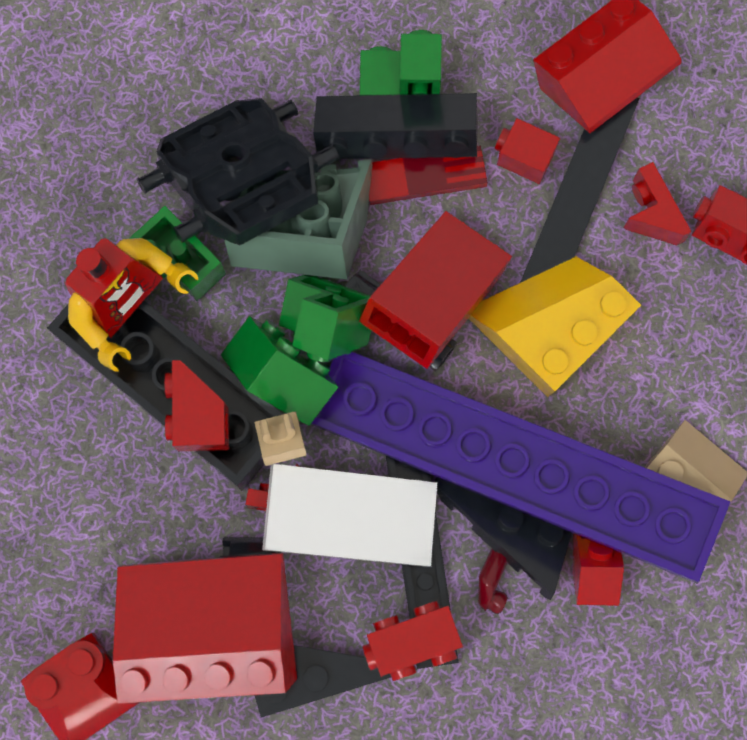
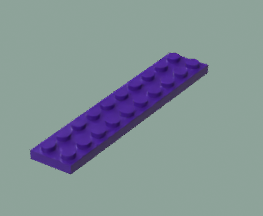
[310,351,730,584]

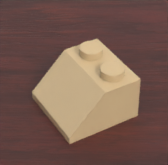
[644,420,747,503]

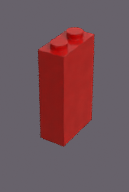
[359,211,512,369]

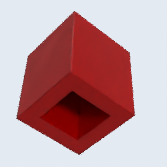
[494,118,560,184]

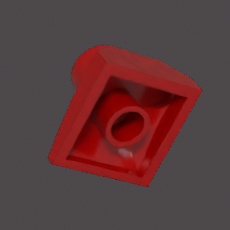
[20,633,139,740]

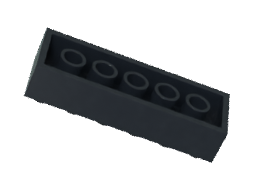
[47,301,283,491]

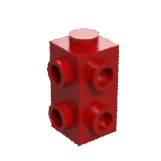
[691,185,747,265]
[362,601,463,681]

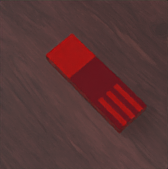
[369,145,488,205]

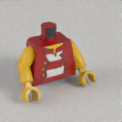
[65,237,198,372]

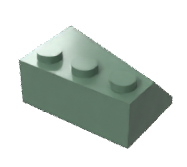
[225,159,372,280]

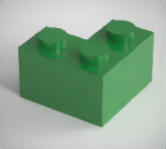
[359,30,442,95]
[129,206,226,301]
[279,275,371,362]
[221,316,338,426]

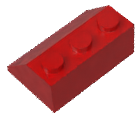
[533,0,682,133]

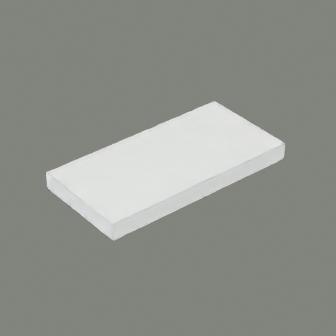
[262,464,437,567]

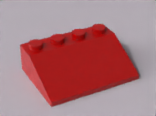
[113,553,297,704]

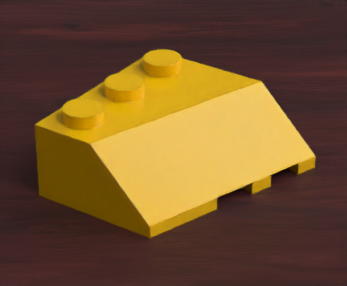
[468,256,641,397]

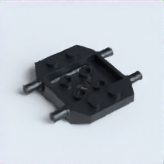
[137,98,339,246]

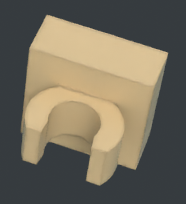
[254,411,307,466]

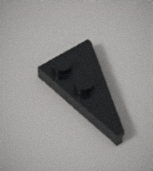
[435,477,572,600]
[254,645,391,718]

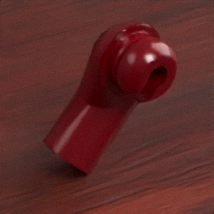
[478,549,508,614]

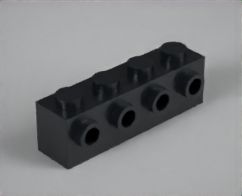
[313,93,478,159]

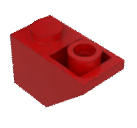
[165,360,229,452]
[573,533,624,606]

